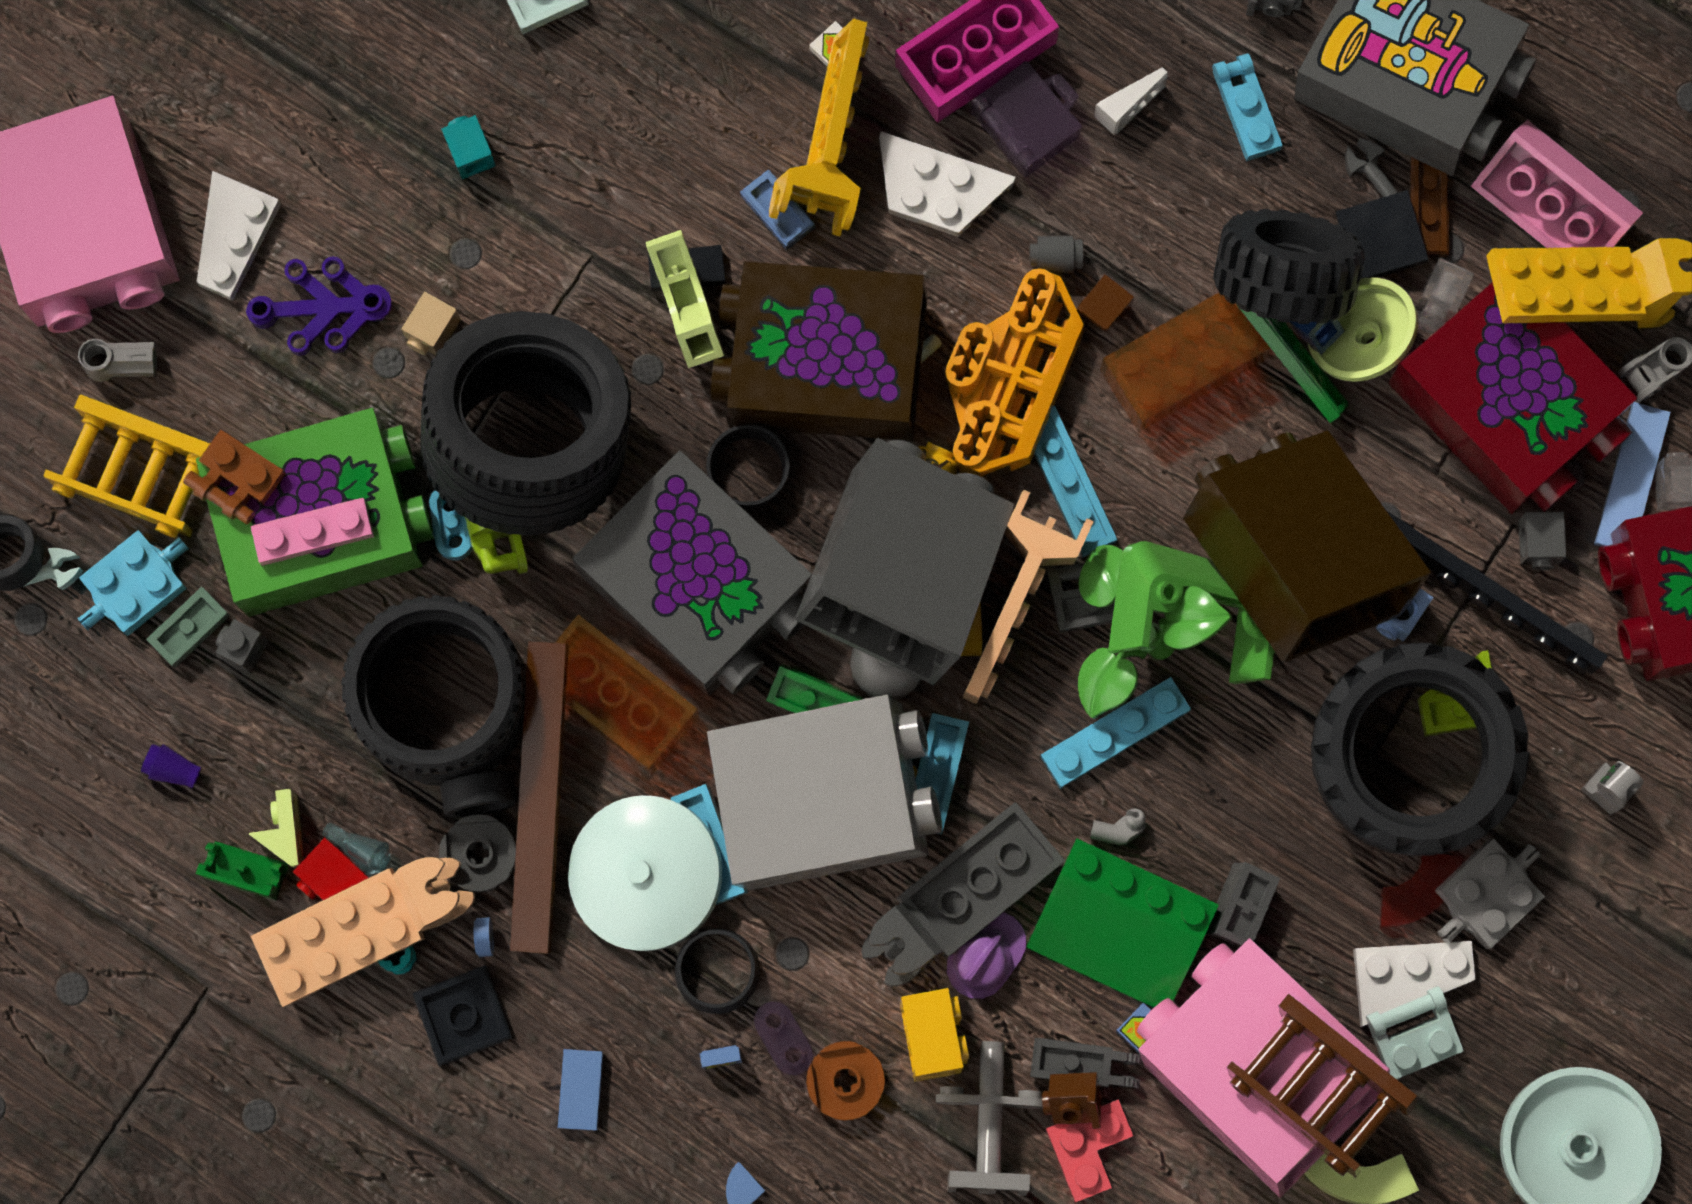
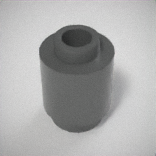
[1029,236,1083,273]

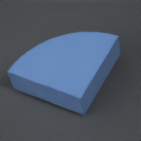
[726,1162,765,1204]

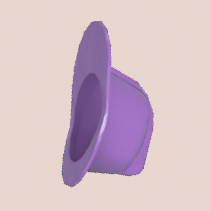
[947,913,1026,999]

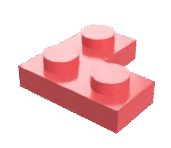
[1045,1099,1133,1203]

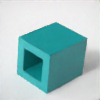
[441,115,496,180]

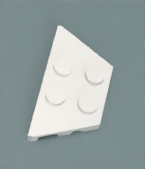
[879,132,1015,237]

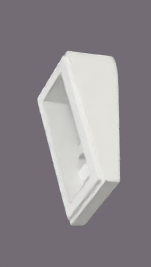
[1094,67,1168,135]

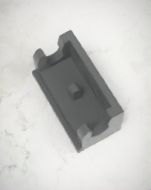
[1205,862,1280,948]

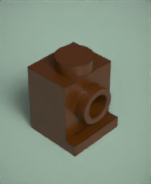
[1042,1072,1102,1129]

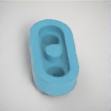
[429,490,473,561]

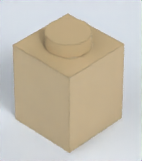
[401,291,461,356]

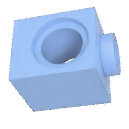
[1376,589,1433,641]

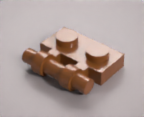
[183,429,286,525]

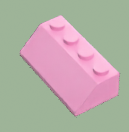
[1471,120,1643,248]

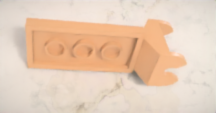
[963,490,1094,704]
[251,857,475,1007]

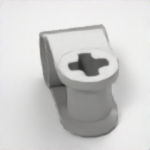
[1617,337,1692,403]

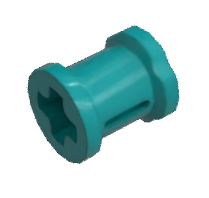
[378,946,417,975]

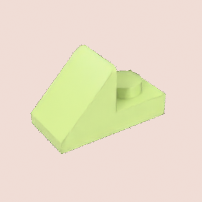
[249,789,304,869]

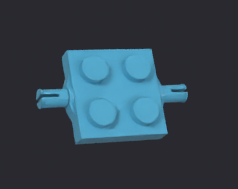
[77,530,189,636]

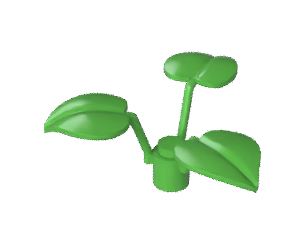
[1078,545,1232,719]

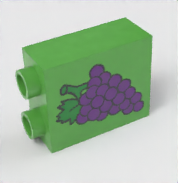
[196,407,435,617]

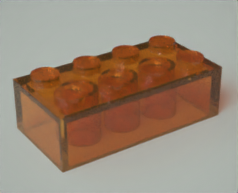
[1100,292,1271,433]
[555,615,700,775]

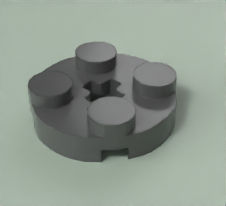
[439,814,516,893]

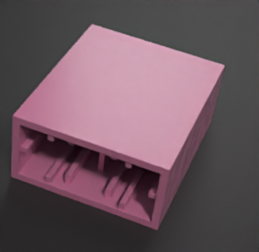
[0,96,180,333]
[1137,938,1390,1198]

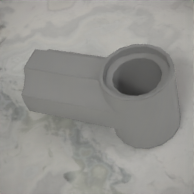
[78,339,157,382]

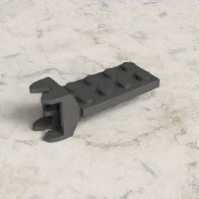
[861,802,1065,987]

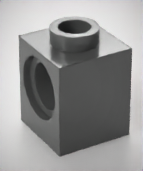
[1518,512,1566,571]

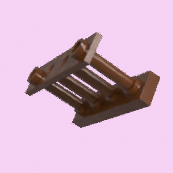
[1227,993,1417,1178]

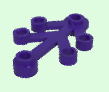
[246,256,392,356]

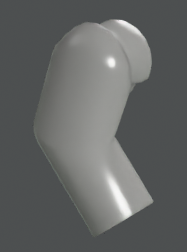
[1090,808,1146,846]

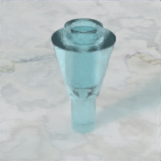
[322,823,390,876]

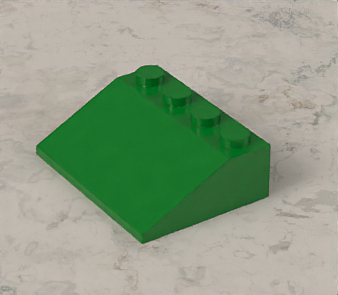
[1026,838,1219,1008]

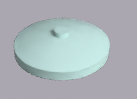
[568,795,722,951]
[1500,1067,1662,1204]

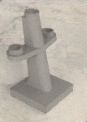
[936,1041,1043,1196]

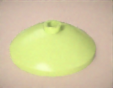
[1308,278,1418,382]

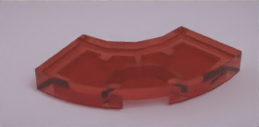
[1379,854,1463,928]

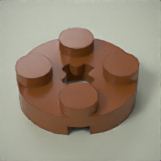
[806,1041,885,1121]

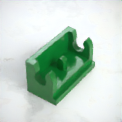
[195,841,289,901]

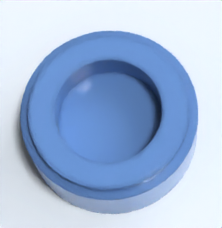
[474,917,494,957]

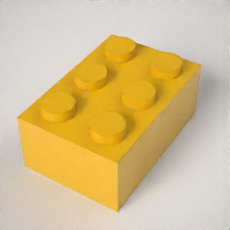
[900,988,969,1082]

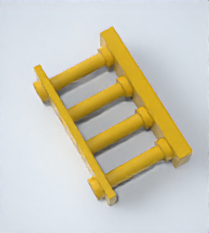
[43,394,210,538]

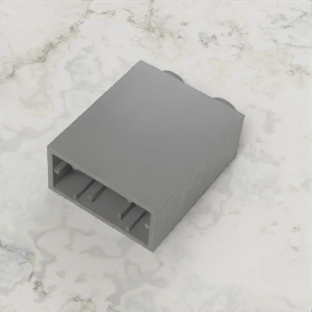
[707,694,942,890]

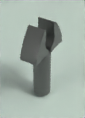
[1345,138,1398,197]

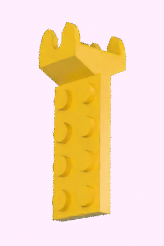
[769,18,869,237]
[1486,238,1692,328]

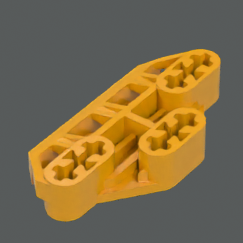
[945,268,1084,477]

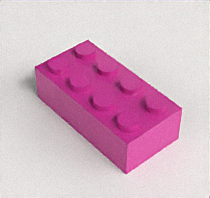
[895,0,1059,123]

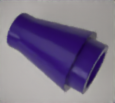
[141,744,202,788]

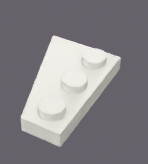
[197,171,281,301]
[1353,941,1475,1027]

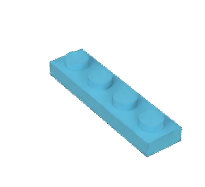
[1022,405,1117,558]
[1040,677,1191,789]

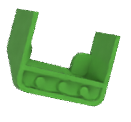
[1108,541,1274,684]

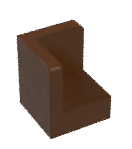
[1077,274,1134,331]

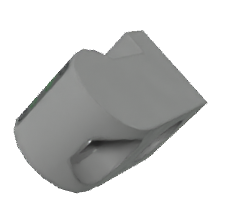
[1581,761,1644,815]

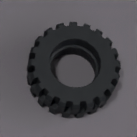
[1213,209,1365,324]

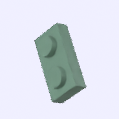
[146,586,230,668]

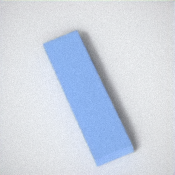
[1594,402,1671,547]

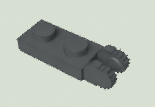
[1030,1038,1142,1089]

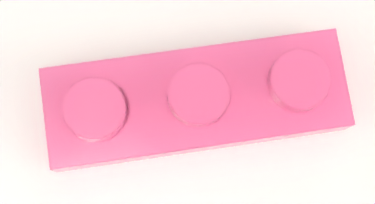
[251,497,374,566]

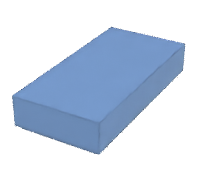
[740,169,815,250]
[558,1049,604,1131]

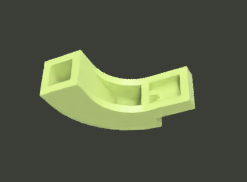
[646,230,724,368]
[1305,1153,1419,1204]

